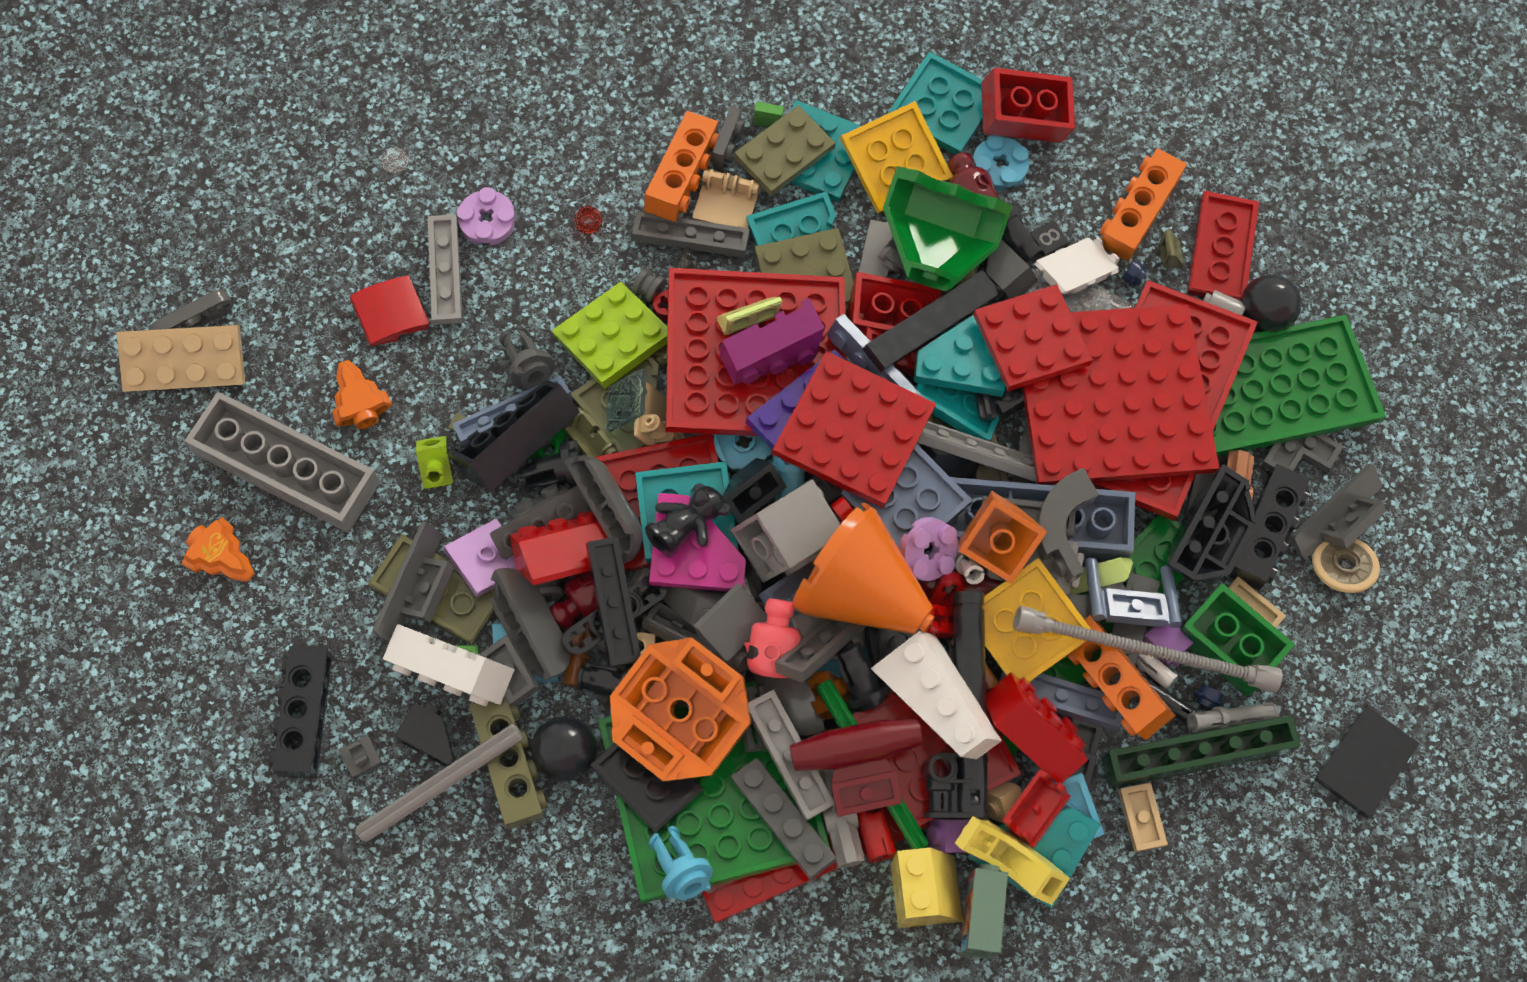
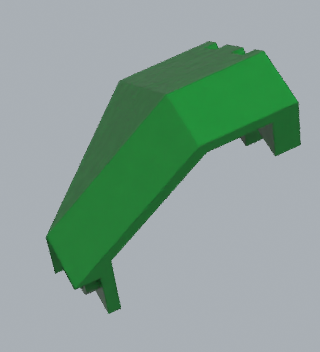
[883,166,1013,292]

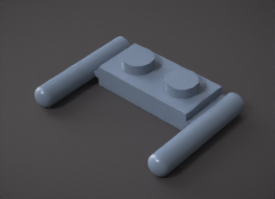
[1085,558,1182,628]

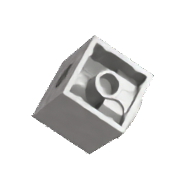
[731,479,841,583]

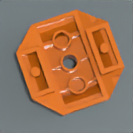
[610,637,752,781]

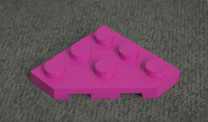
[649,493,746,592]

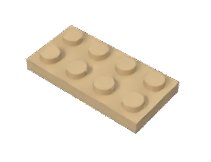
[116,325,245,392]

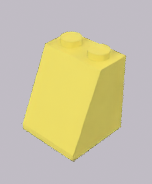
[890,848,963,928]

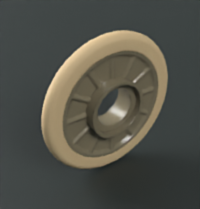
[1312,539,1380,593]

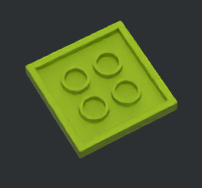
[552,282,667,389]

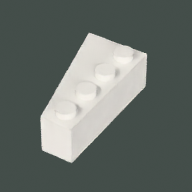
[383,624,515,707]
[871,631,1002,759]

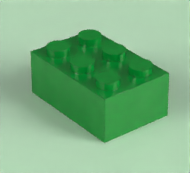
[1180,583,1295,697]

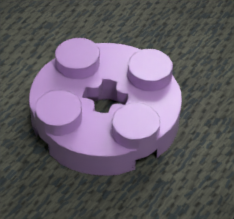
[457,187,515,245]
[899,517,958,581]

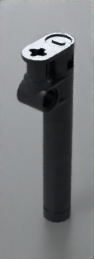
[922,591,988,819]

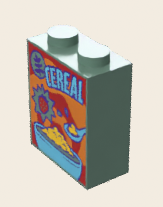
[959,864,1008,960]

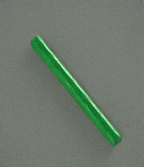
[817,679,928,849]

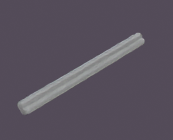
[355,724,523,842]

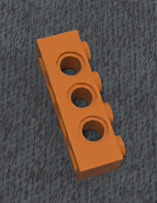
[644,111,720,222]
[1099,148,1187,262]
[1067,615,1175,740]

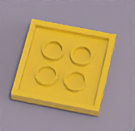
[839,101,953,214]
[983,558,1091,682]

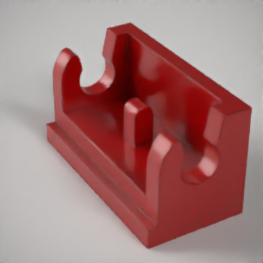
[1002,769,1071,849]

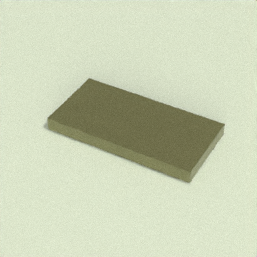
[368,534,495,646]

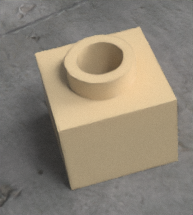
[988,781,1022,824]

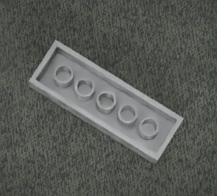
[185,392,380,533]

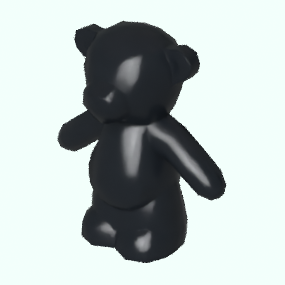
[645,483,731,558]

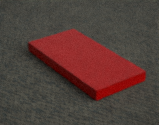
[1187,191,1259,301]

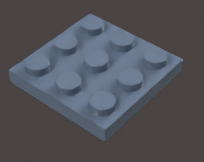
[840,444,973,548]

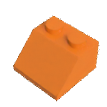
[958,491,1047,584]

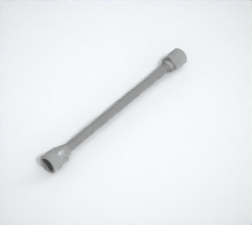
[1013,605,1283,693]

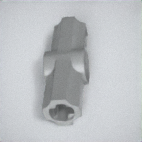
[818,770,865,869]

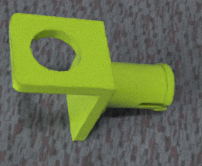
[416,436,453,489]

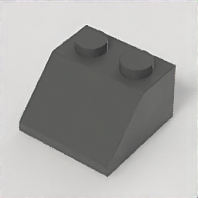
[693,583,767,673]

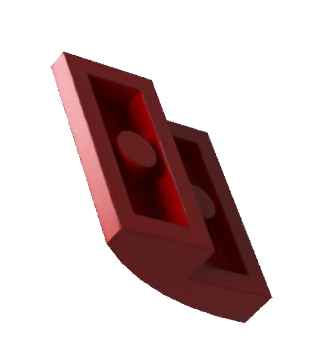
[350,275,429,347]

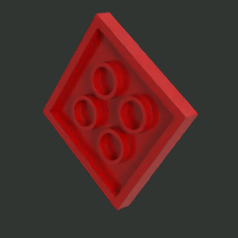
[973,284,1093,391]

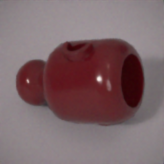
[948,152,999,199]
[549,571,599,630]

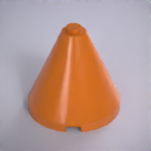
[792,502,935,634]

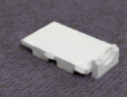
[1035,237,1120,294]

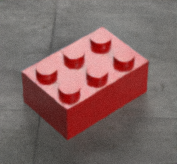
[981,68,1075,143]
[986,672,1088,784]

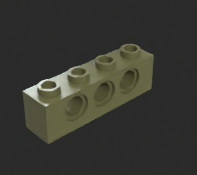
[469,695,548,830]

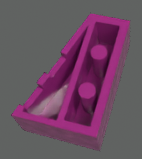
[720,298,824,385]

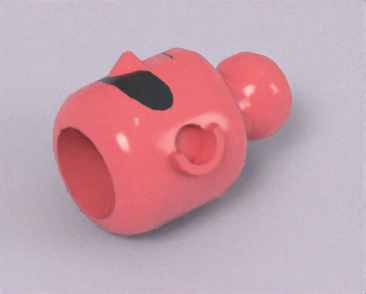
[744,598,801,678]

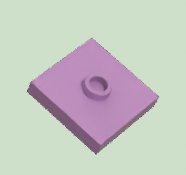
[444,519,515,598]

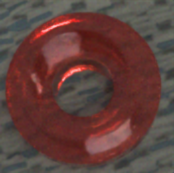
[574,206,603,234]

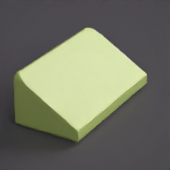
[717,297,782,335]
[1070,557,1133,594]

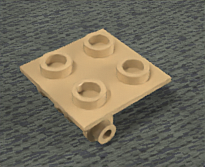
[692,169,761,228]
[634,380,684,446]

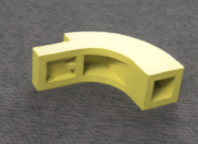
[955,816,1070,905]

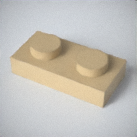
[1118,782,1168,853]

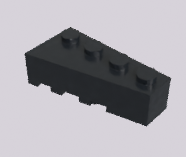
[446,380,580,491]

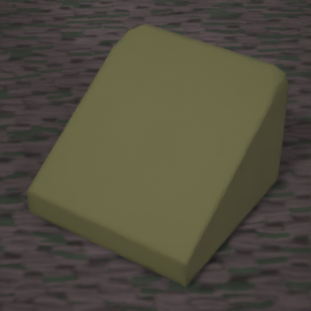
[1159,230,1185,268]

